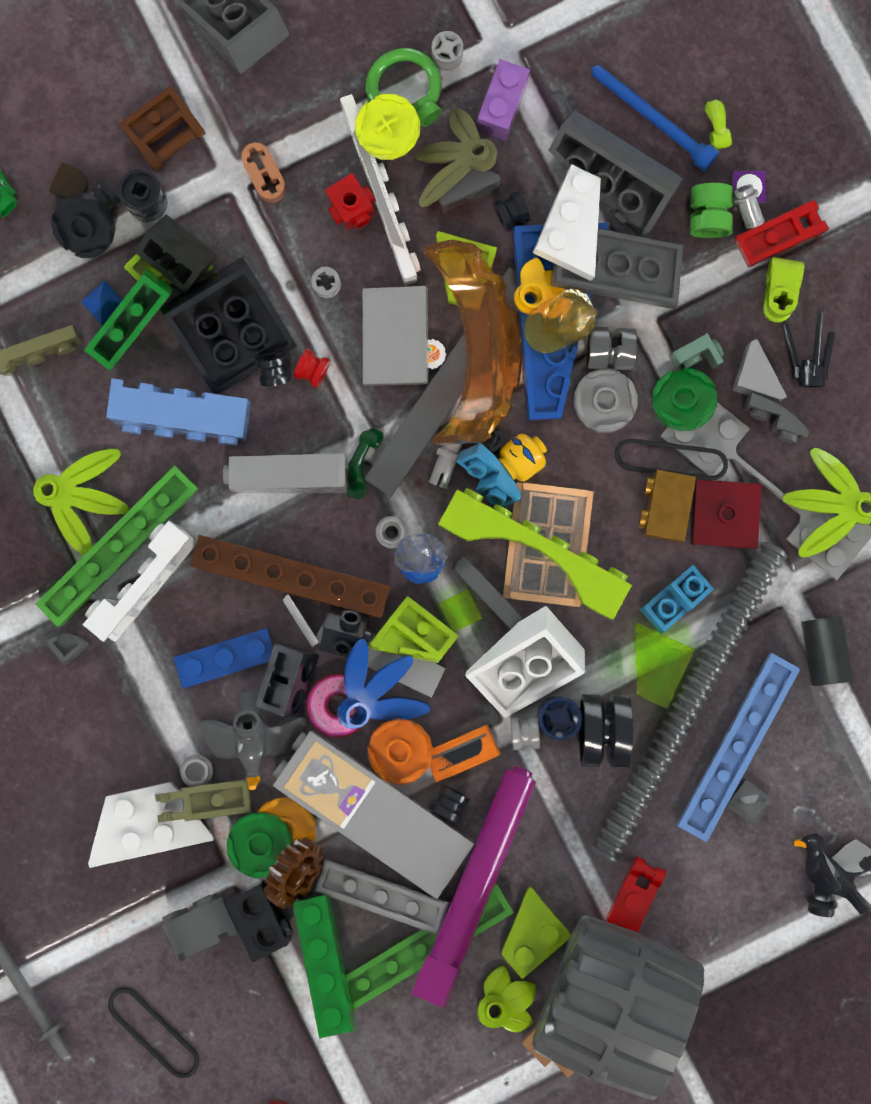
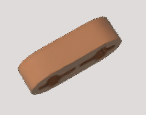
[241,142,286,203]

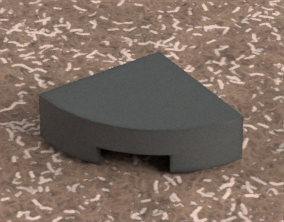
[43,633,91,666]

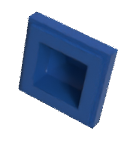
[81,280,122,326]

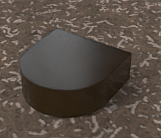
[49,162,88,199]

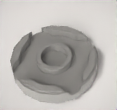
[573,369,638,433]

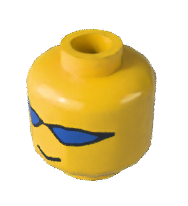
[498,433,547,482]

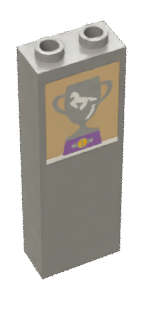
[273,729,474,899]

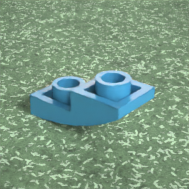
[456,443,521,507]
[640,565,714,634]

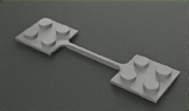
[660,402,871,581]

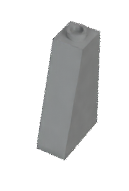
[223,454,349,493]

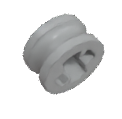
[311,267,341,298]

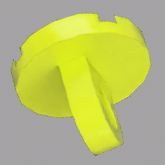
[355,94,420,160]

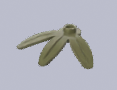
[416,108,497,207]

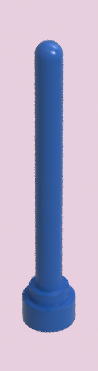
[591,65,720,173]

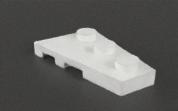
[532,164,601,281]

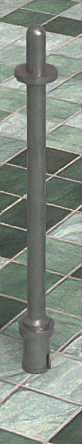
[0,940,72,1062]

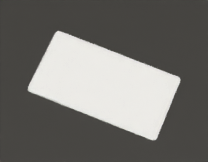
[283,594,319,648]

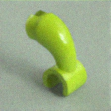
[705,99,732,149]

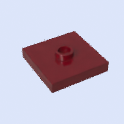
[691,479,762,549]

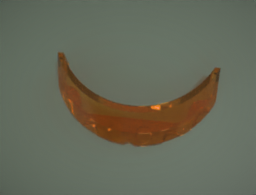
[424,240,522,445]

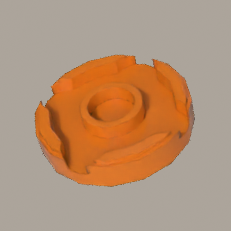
[367,718,433,785]

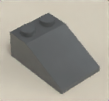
[176,0,290,75]

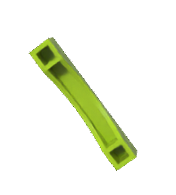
[438,488,632,620]

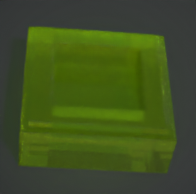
[439,589,482,632]

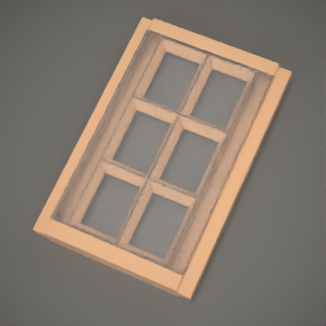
[503,482,594,607]

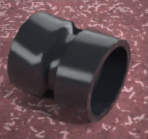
[118,169,168,222]

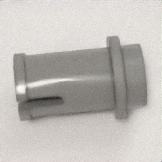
[733,184,765,229]

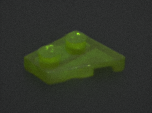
[635,623,695,709]

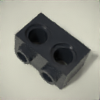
[255,643,319,717]
[224,880,293,962]

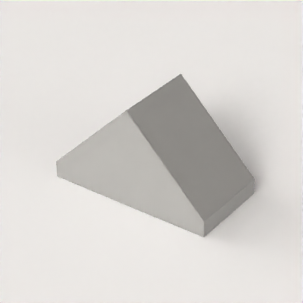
[732,339,787,403]

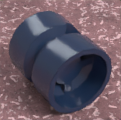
[536,696,582,740]

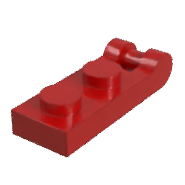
[734,200,829,268]
[605,856,667,932]

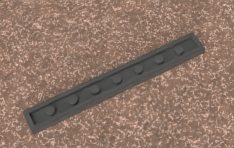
[364,267,518,498]

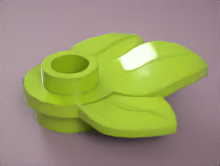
[477,966,536,1032]

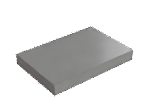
[363,286,428,386]

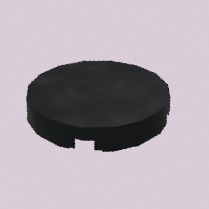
[51,193,116,258]

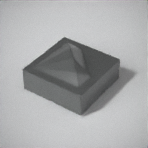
[727,779,772,826]

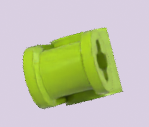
[763,257,805,323]

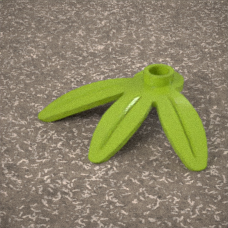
[33,448,129,556]
[783,448,871,558]

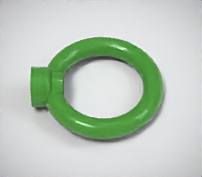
[366,48,442,127]

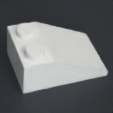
[465,606,585,718]

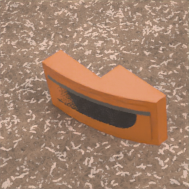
[429,724,501,783]

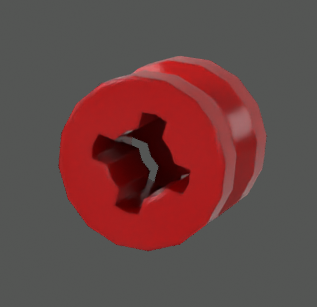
[293,348,331,389]

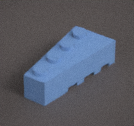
[106,378,251,446]

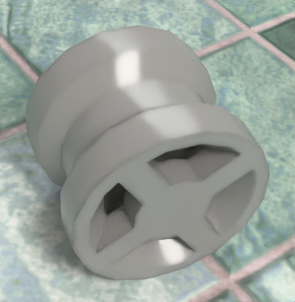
[431,31,463,71]
[511,716,540,750]

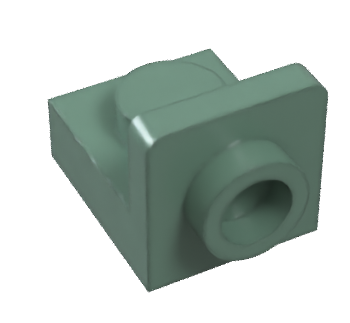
[669,333,724,369]

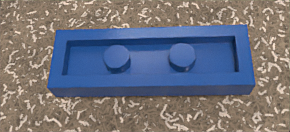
[173,628,274,689]

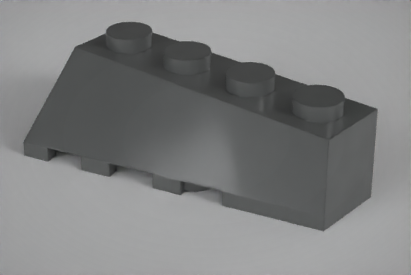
[548,110,684,238]

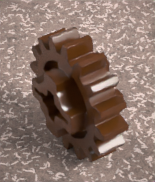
[264,837,324,909]

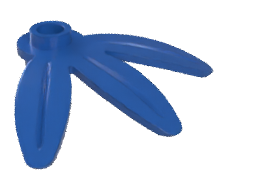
[337,639,430,729]

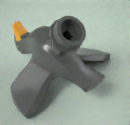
[199,692,307,790]

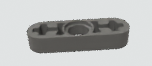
[452,556,523,630]

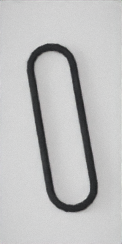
[615,439,728,481]
[108,988,200,1079]

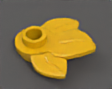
[514,258,574,319]

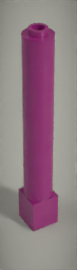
[411,766,536,1008]

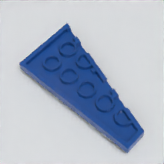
[512,222,609,421]

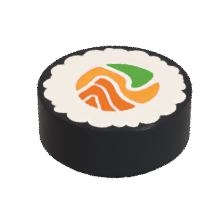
[428,338,448,372]

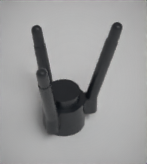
[783,309,835,388]

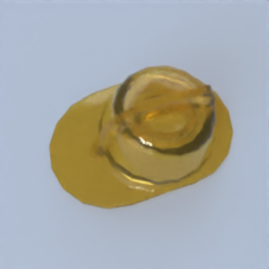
[524,289,598,353]

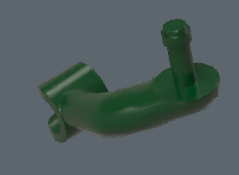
[346,428,384,499]

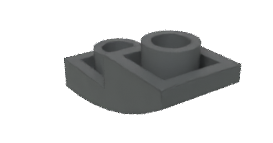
[743,393,809,444]

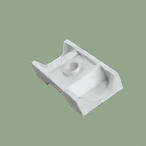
[83,521,197,642]

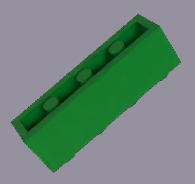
[293,895,357,1039]

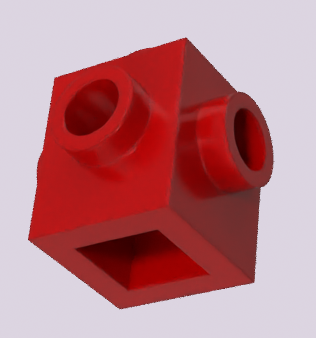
[325,173,376,231]

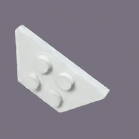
[88,782,215,868]

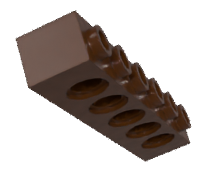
[190,535,391,619]

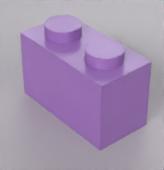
[477,59,530,141]

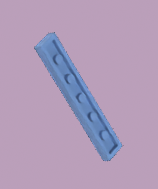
[676,653,800,842]

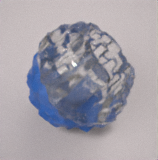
[394,533,447,584]

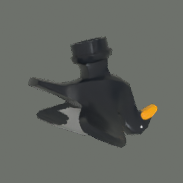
[794,833,871,918]

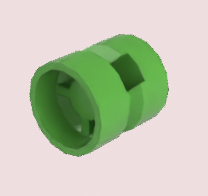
[690,183,733,238]

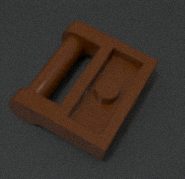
[119,86,206,172]

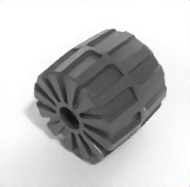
[532,915,705,1100]

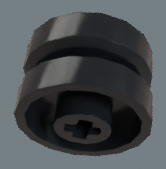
[579,694,634,767]

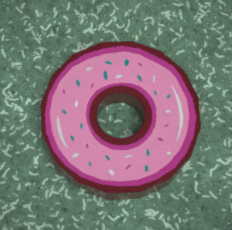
[305,673,363,738]

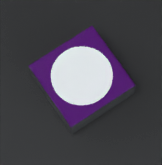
[731,171,766,206]

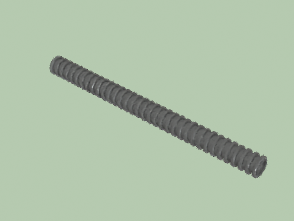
[590,542,788,863]

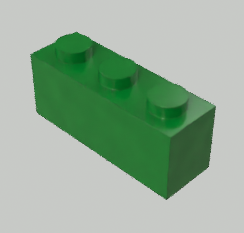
[84,268,173,371]

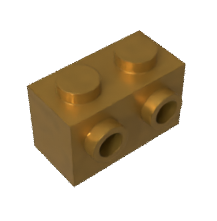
[638,470,696,544]

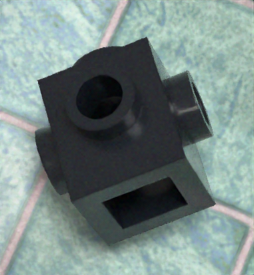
[319,605,372,658]

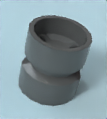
[587,326,637,371]

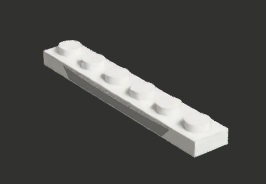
[340,94,421,286]

